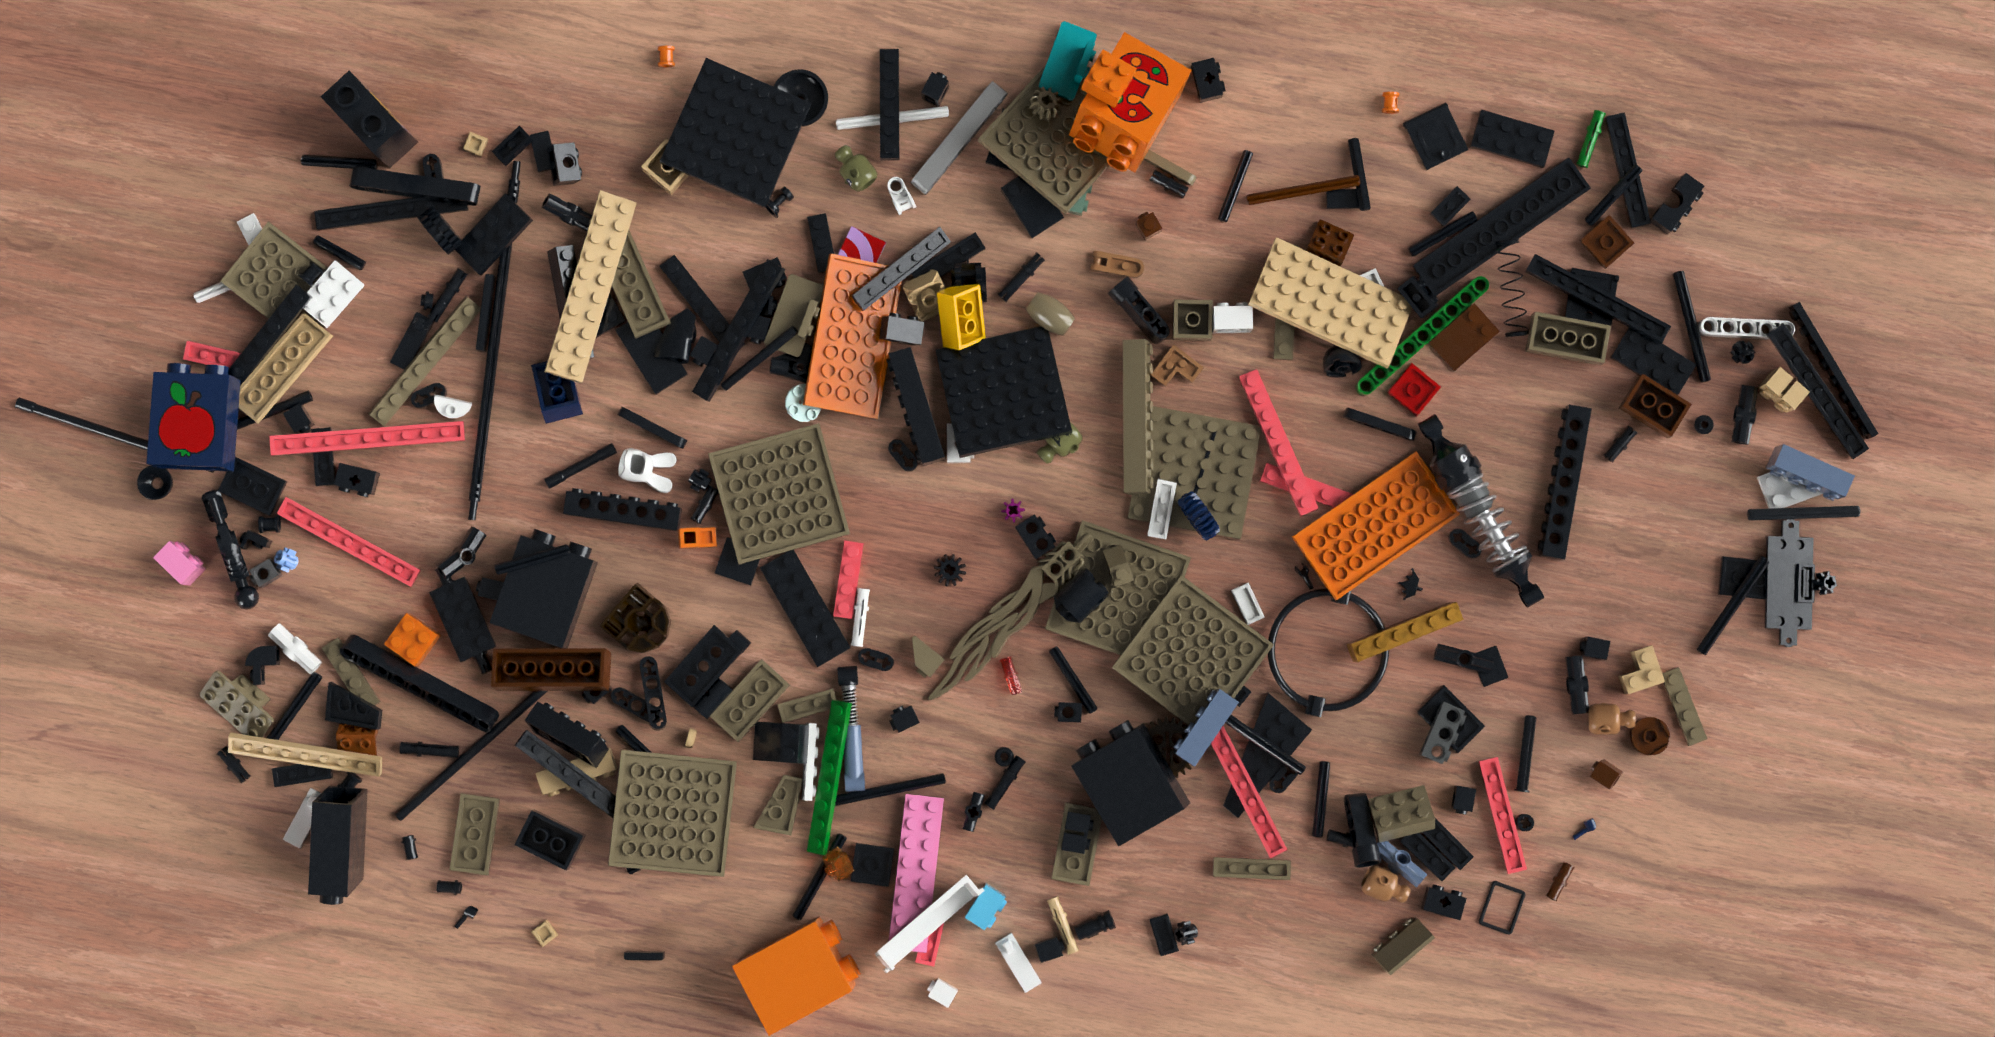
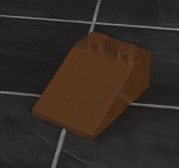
[1429,303,1500,371]

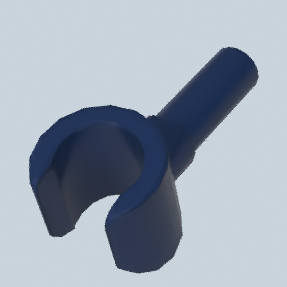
[1572,818,1596,840]

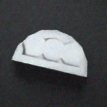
[434,394,472,418]

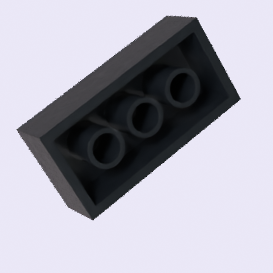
[525,701,609,768]

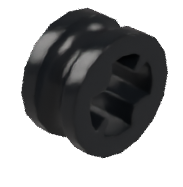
[1516,814,1534,832]

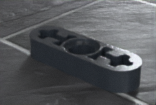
[611,687,662,723]

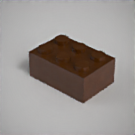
[1619,374,1692,438]

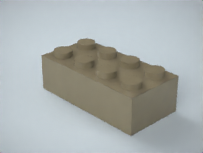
[1525,312,1611,366]

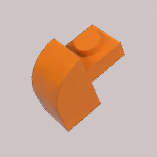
[678,527,717,549]

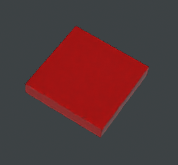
[1387,363,1441,417]

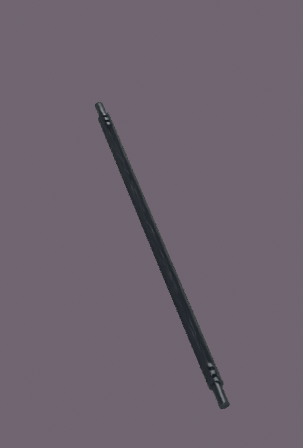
[468,161,521,521]

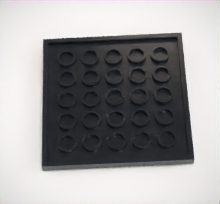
[660,58,812,208]
[936,326,1072,458]

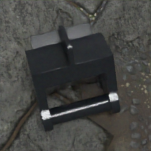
[951,259,987,303]

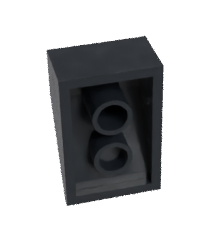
[1001,176,1064,238]
[753,722,809,763]

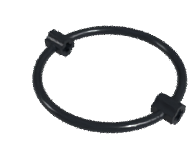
[1268,588,1389,717]

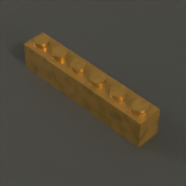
[1346,602,1464,662]

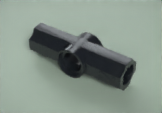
[1731,385,1758,445]
[1433,644,1494,674]
[1565,655,1589,715]

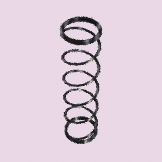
[1495,239,1530,337]

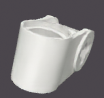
[887,177,916,215]

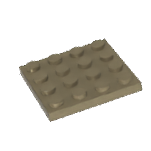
[220,221,328,319]

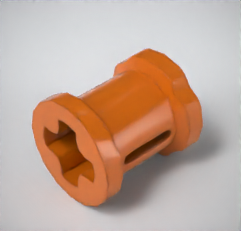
[658,45,675,68]
[1382,92,1399,114]

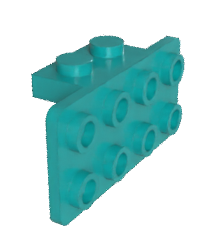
[1038,21,1097,101]

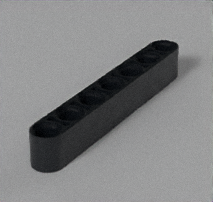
[349,167,481,206]

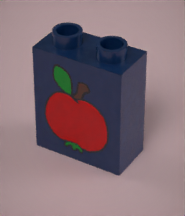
[146,363,241,472]

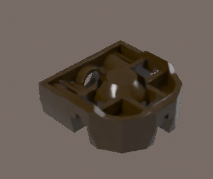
[600,583,671,653]

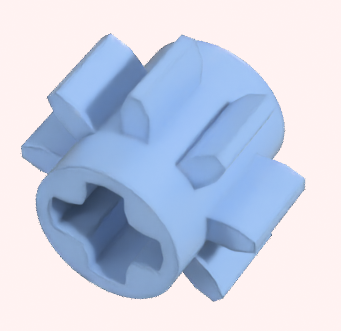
[274,547,298,572]

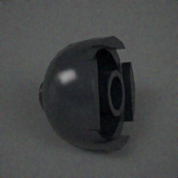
[1323,345,1362,378]

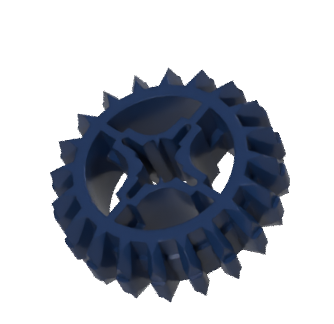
[1178,491,1220,541]

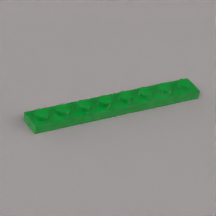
[807,700,852,855]

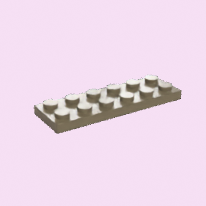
[612,230,671,338]

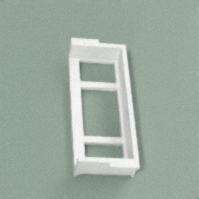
[875,875,985,973]

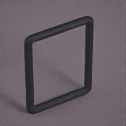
[1479,881,1525,935]

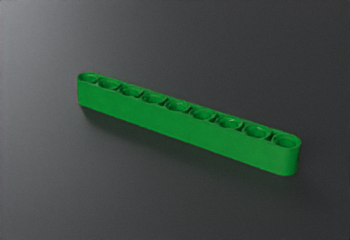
[1356,276,1489,396]

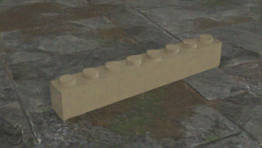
[1123,339,1154,495]

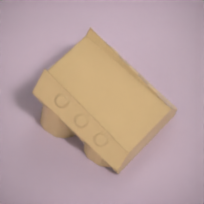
[903,269,946,322]

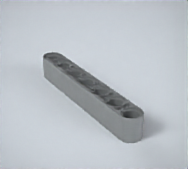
[911,81,1008,195]

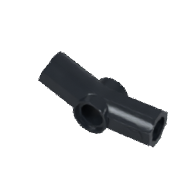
[542,194,592,231]
[436,526,487,579]

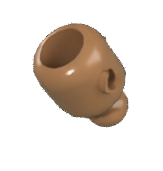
[1589,703,1635,735]
[1361,866,1411,903]

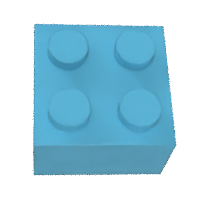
[965,883,1007,930]

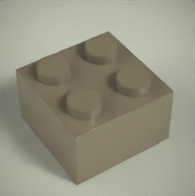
[1172,299,1213,341]

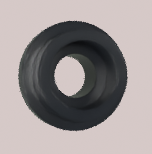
[420,291,434,310]
[1694,415,1714,434]
[995,747,1014,767]

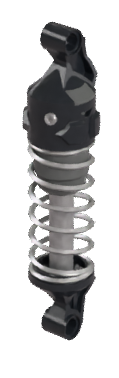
[1418,414,1544,608]

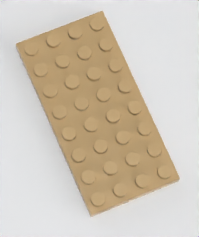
[1248,237,1412,368]

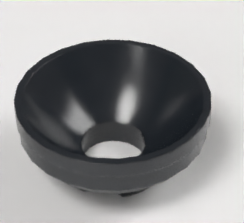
[137,466,173,500]

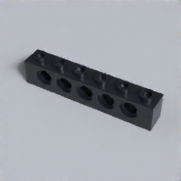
[563,488,682,531]

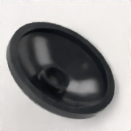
[773,69,828,127]

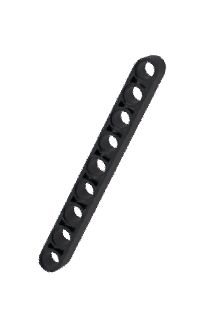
[340,635,499,732]

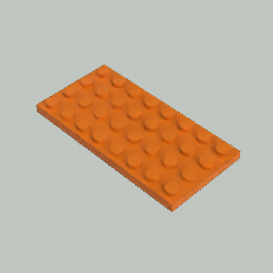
[803,254,902,419]
[1292,451,1460,601]

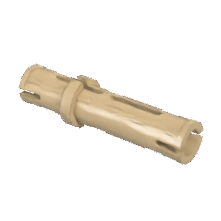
[1047,896,1079,955]

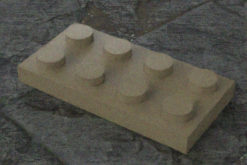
[710,659,790,742]
[450,793,500,875]
[1051,803,1102,886]

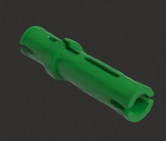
[1576,110,1606,168]

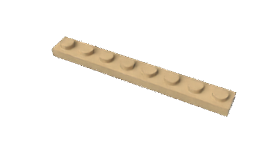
[228,733,382,777]

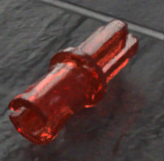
[999,656,1022,695]

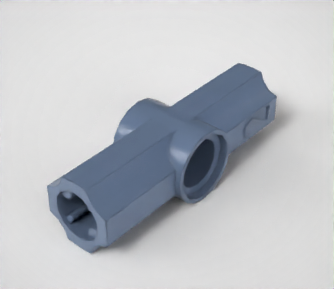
[1377,841,1427,888]

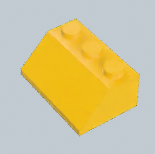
[937,284,986,350]

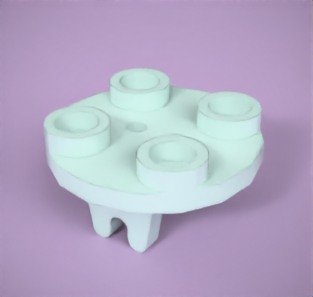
[785,384,821,422]

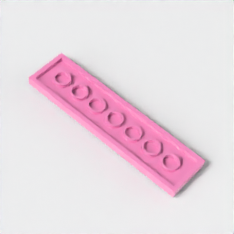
[888,794,944,953]

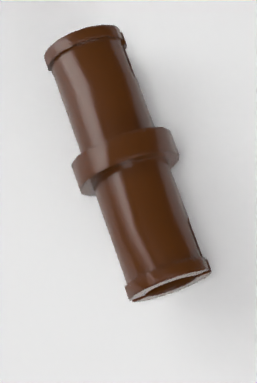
[1545,862,1575,902]

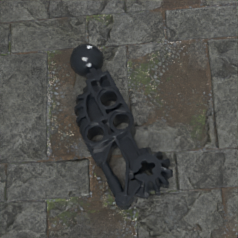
[202,490,259,610]

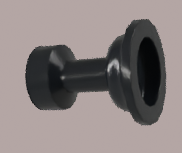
[766,186,794,218]

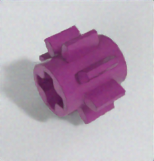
[1001,498,1025,523]

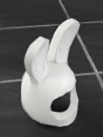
[618,448,677,493]

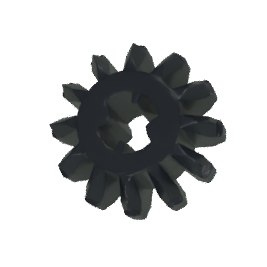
[934,554,966,586]

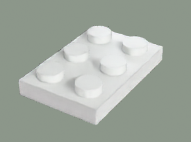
[304,260,365,328]
[1757,472,1823,508]

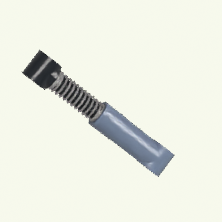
[837,666,865,792]

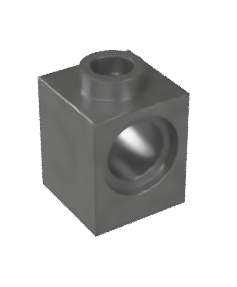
[249,559,283,587]

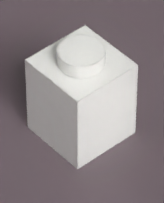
[927,978,958,1008]

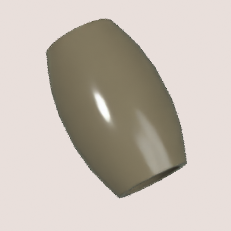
[1026,292,1075,336]

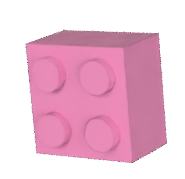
[153,541,206,586]

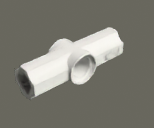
[268,623,322,674]

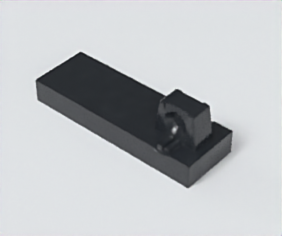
[390,312,435,370]

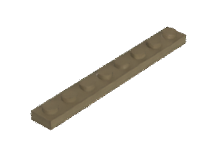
[368,296,481,426]

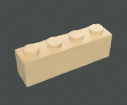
[535,748,618,797]

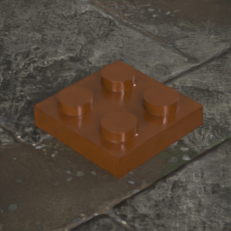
[1580,215,1634,269]

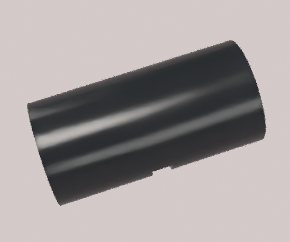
[693,678,733,719]

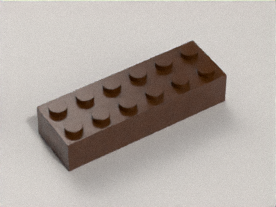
[491,648,611,691]

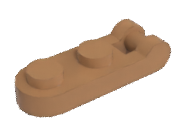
[1090,251,1144,278]

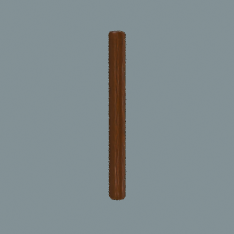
[1247,175,1360,205]

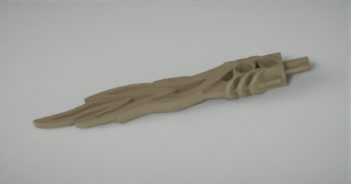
[928,531,1094,700]

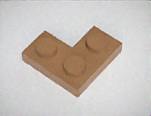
[1150,345,1204,387]

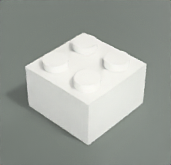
[1212,302,1253,334]

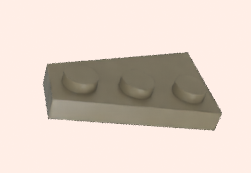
[753,775,803,836]

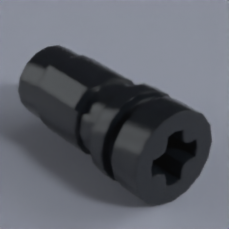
[1074,910,1116,940]

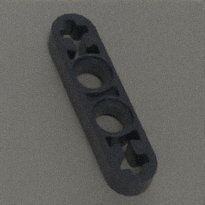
[617,407,687,449]
[1343,408,1417,441]
[640,656,667,731]

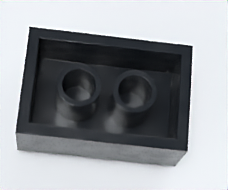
[514,809,586,871]

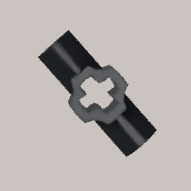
[962,792,985,832]

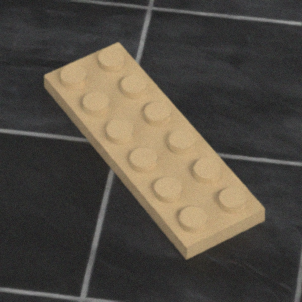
[239,312,333,424]

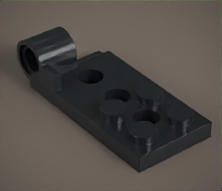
[664,625,751,707]

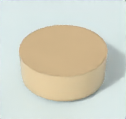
[685,728,697,748]

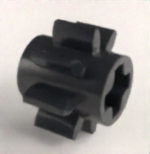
[1730,341,1756,364]
[688,468,712,493]
[1812,571,1837,595]
[1174,921,1198,945]

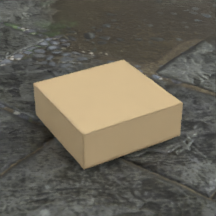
[463,132,488,157]
[531,920,559,947]

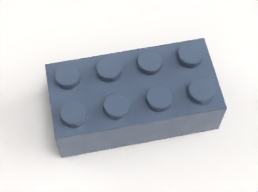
[1766,444,1855,501]
[1173,689,1239,767]

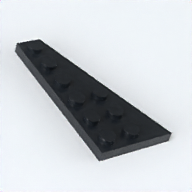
[1223,693,1312,818]

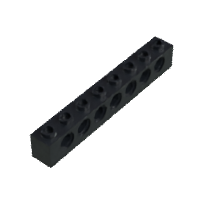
[1537,404,1592,560]

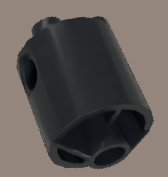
[1054,568,1109,623]

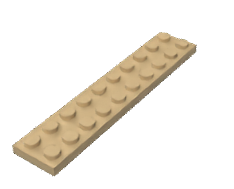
[544,190,637,383]

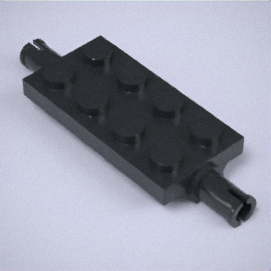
[429,569,497,674]

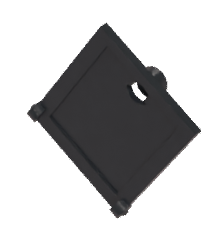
[1403,103,1469,170]
[1565,268,1619,326]

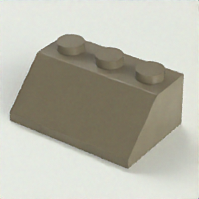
[1371,917,1435,975]

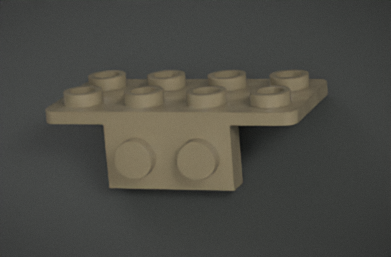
[764,274,823,357]
[200,670,274,737]

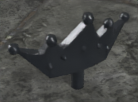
[1398,568,1423,600]

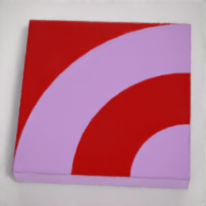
[838,226,886,263]

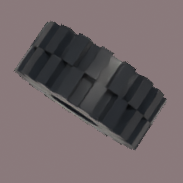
[417,205,463,255]

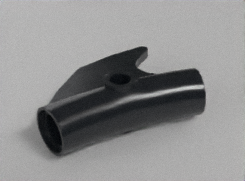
[770,342,813,384]

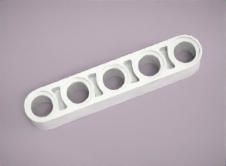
[1698,317,1795,339]

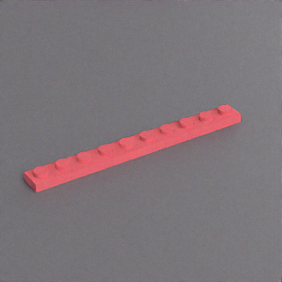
[269,421,465,456]

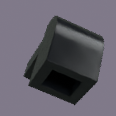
[245,646,280,685]

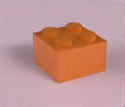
[1081,49,1137,108]
[384,613,442,667]

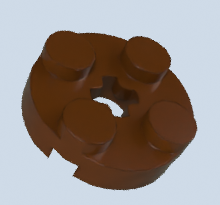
[1630,717,1670,755]

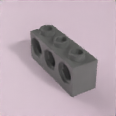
[1419,702,1466,764]

